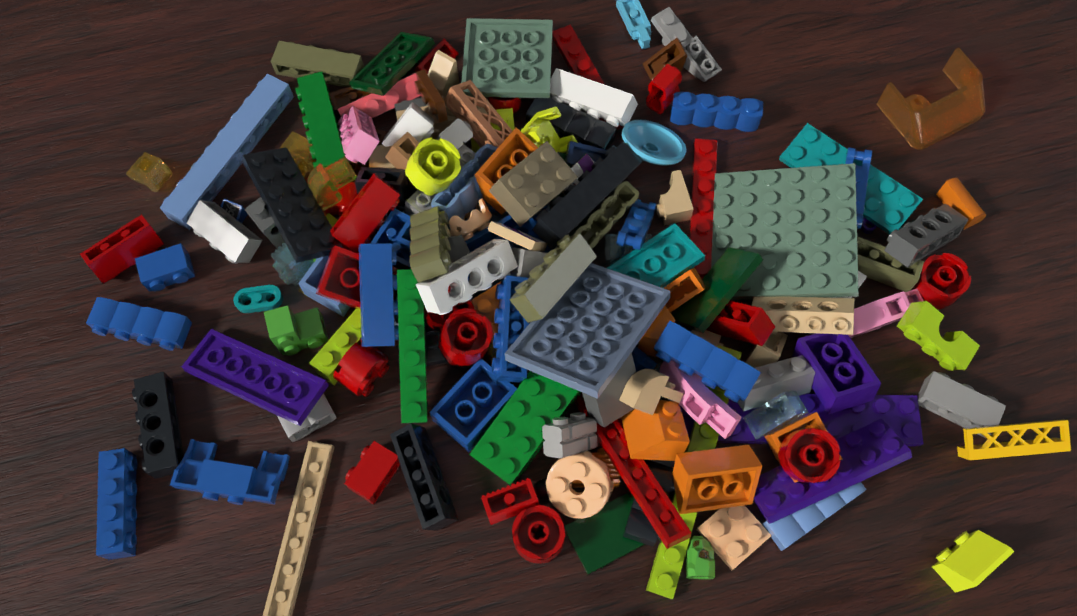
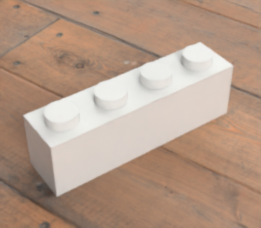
[550,68,638,127]

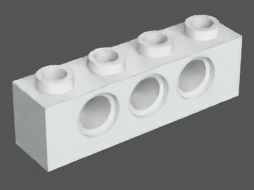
[416,239,518,315]

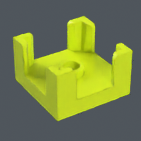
[521,106,578,153]

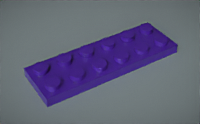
[181,329,329,426]
[753,418,912,524]

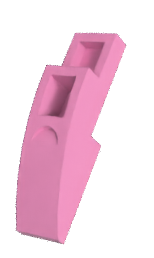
[849,288,923,338]
[659,360,742,439]

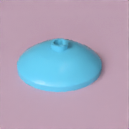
[622,120,686,165]

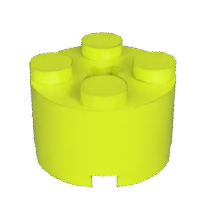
[405,138,461,196]

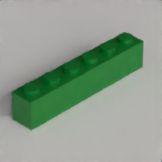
[295,71,351,184]
[397,269,428,423]

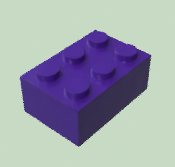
[792,333,881,414]

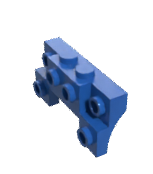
[170,439,290,505]

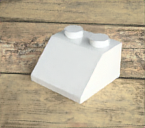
[382,102,434,147]

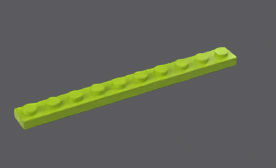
[646,345,742,599]

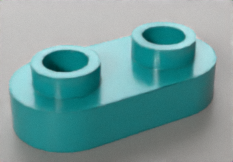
[233,285,283,313]

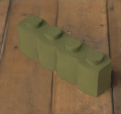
[572,181,639,249]
[410,206,452,283]

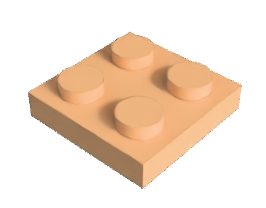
[696,505,772,571]

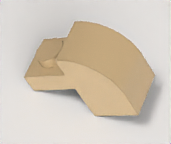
[619,369,683,415]

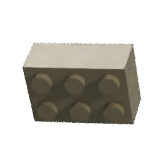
[489,141,578,227]

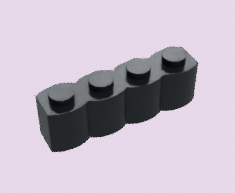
[526,98,617,150]
[623,459,675,547]

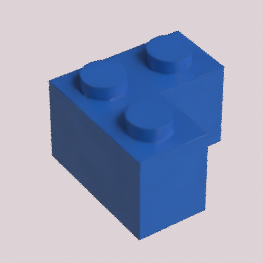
[370,209,411,270]

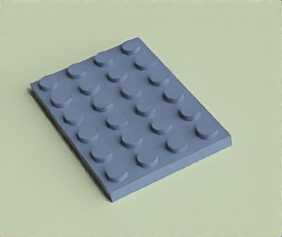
[505,263,671,399]

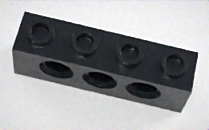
[132,372,184,479]
[390,423,459,531]

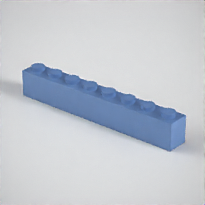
[160,74,294,230]

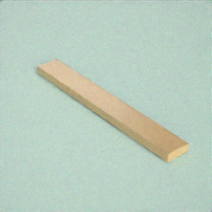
[263,441,334,616]

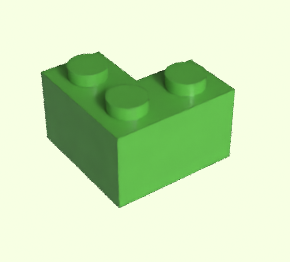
[264,305,329,355]

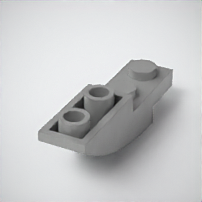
[651,7,722,82]

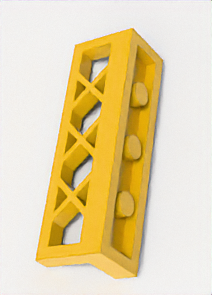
[957,419,1071,460]

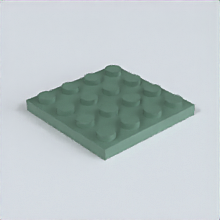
[461,18,553,98]

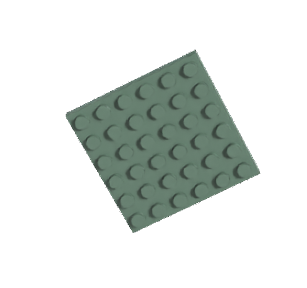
[711,163,859,300]

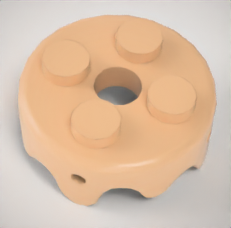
[448,198,492,241]
[546,451,614,519]

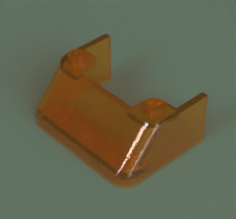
[877,48,986,150]

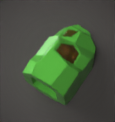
[685,536,715,580]

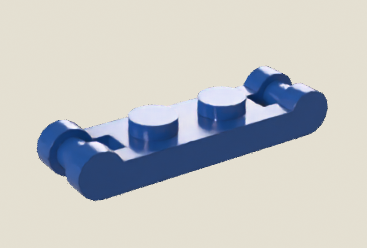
[845,147,872,229]
[616,199,657,250]

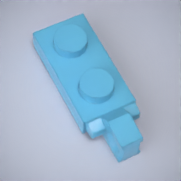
[616,0,652,49]

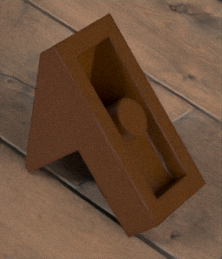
[643,38,688,81]

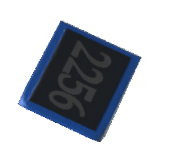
[221,198,248,223]

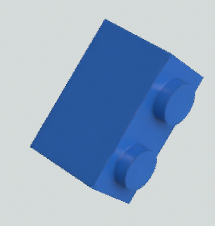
[135,243,195,292]

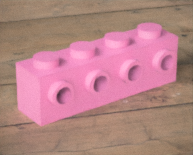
[338,106,379,165]

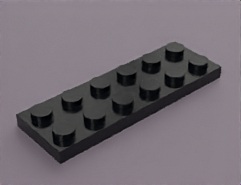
[242,147,343,263]

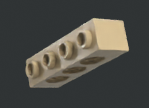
[752,297,855,335]

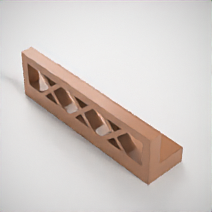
[444,80,512,148]

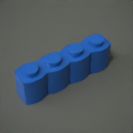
[670,92,763,132]
[86,297,192,351]
[654,321,761,402]

